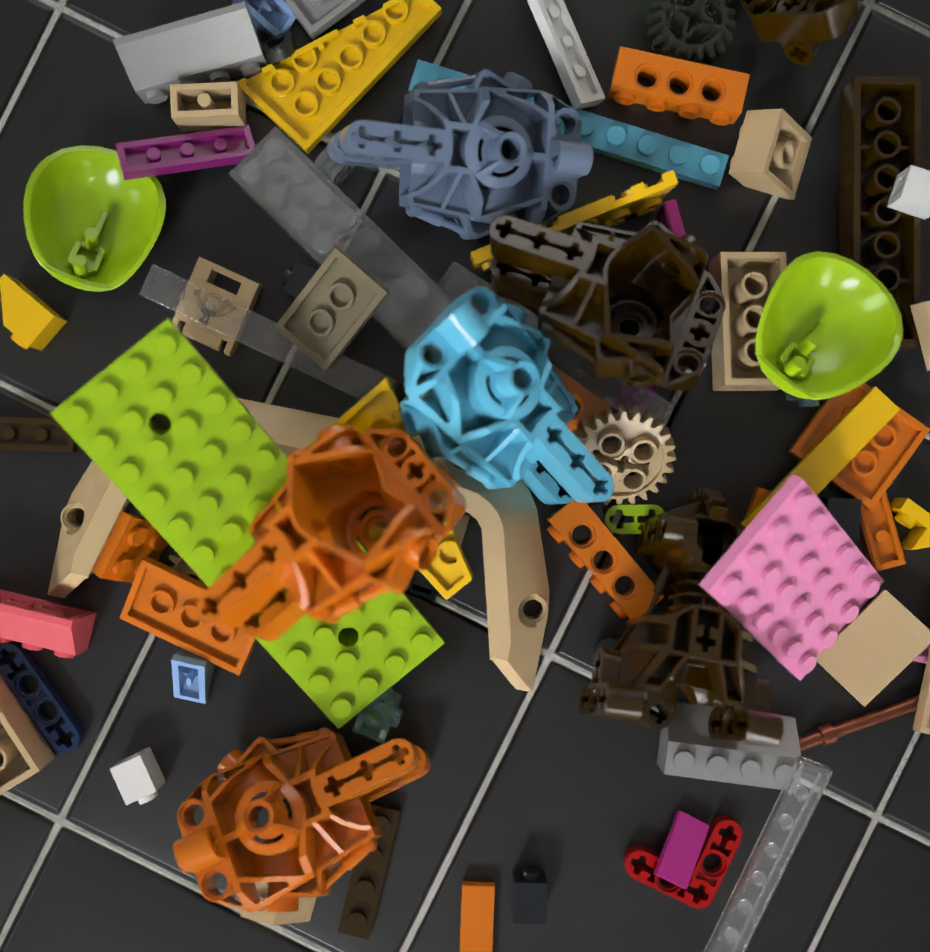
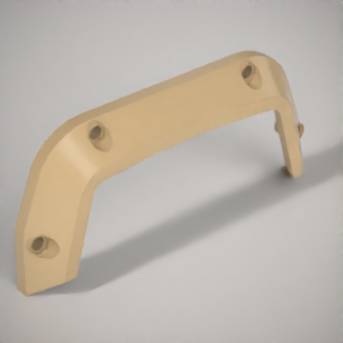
[47,398,549,692]

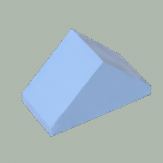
[231,0,296,37]
[171,649,215,704]

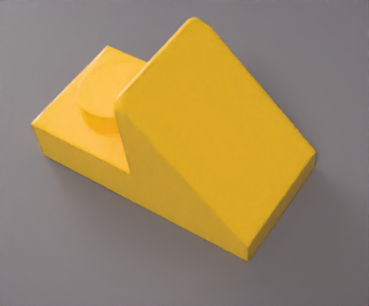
[890,497,930,550]

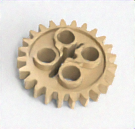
[573,405,676,506]

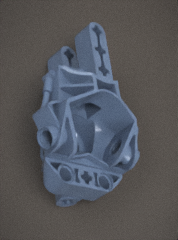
[327,69,593,240]

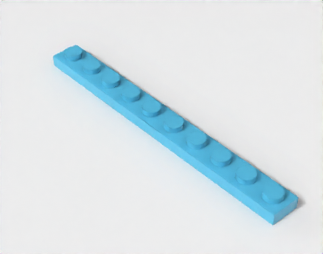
[408,59,729,190]

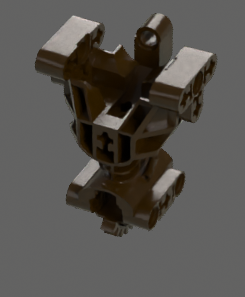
[579,487,784,747]

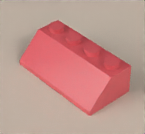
[0,589,97,658]

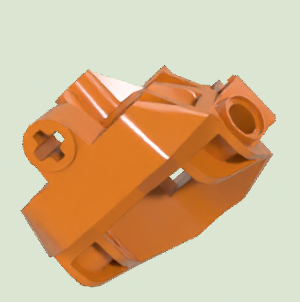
[196,424,466,641]
[173,727,431,912]

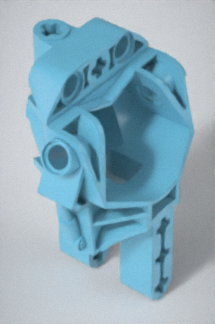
[399,287,614,505]

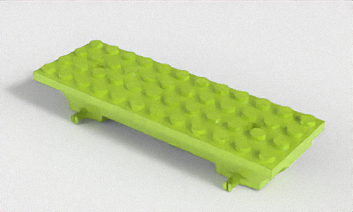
[50,318,445,729]

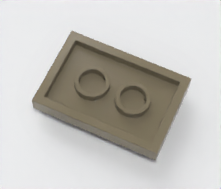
[275,247,390,371]

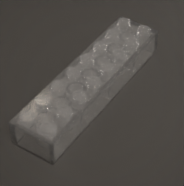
[229,126,453,359]

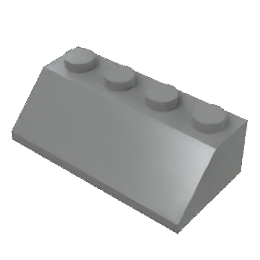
[113,1,268,104]
[657,701,802,792]

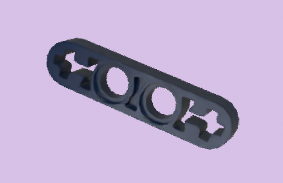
[0,641,85,753]

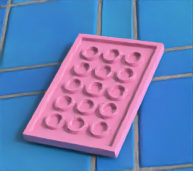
[699,474,885,681]

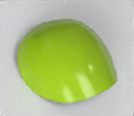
[23,145,166,292]
[755,251,903,400]

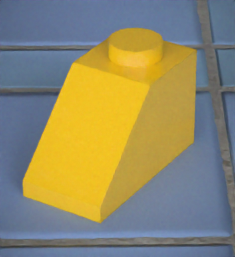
[0,274,67,351]

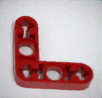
[623,815,743,909]

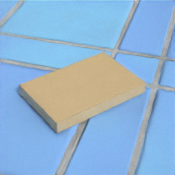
[816,589,930,707]

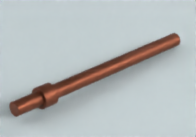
[798,694,920,751]

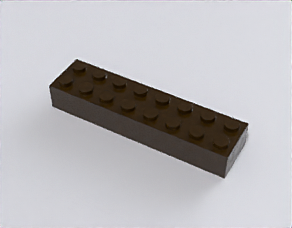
[839,77,922,351]

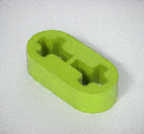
[604,504,664,534]

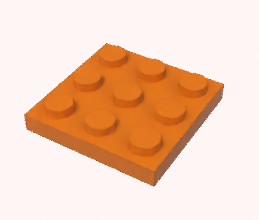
[788,383,930,510]

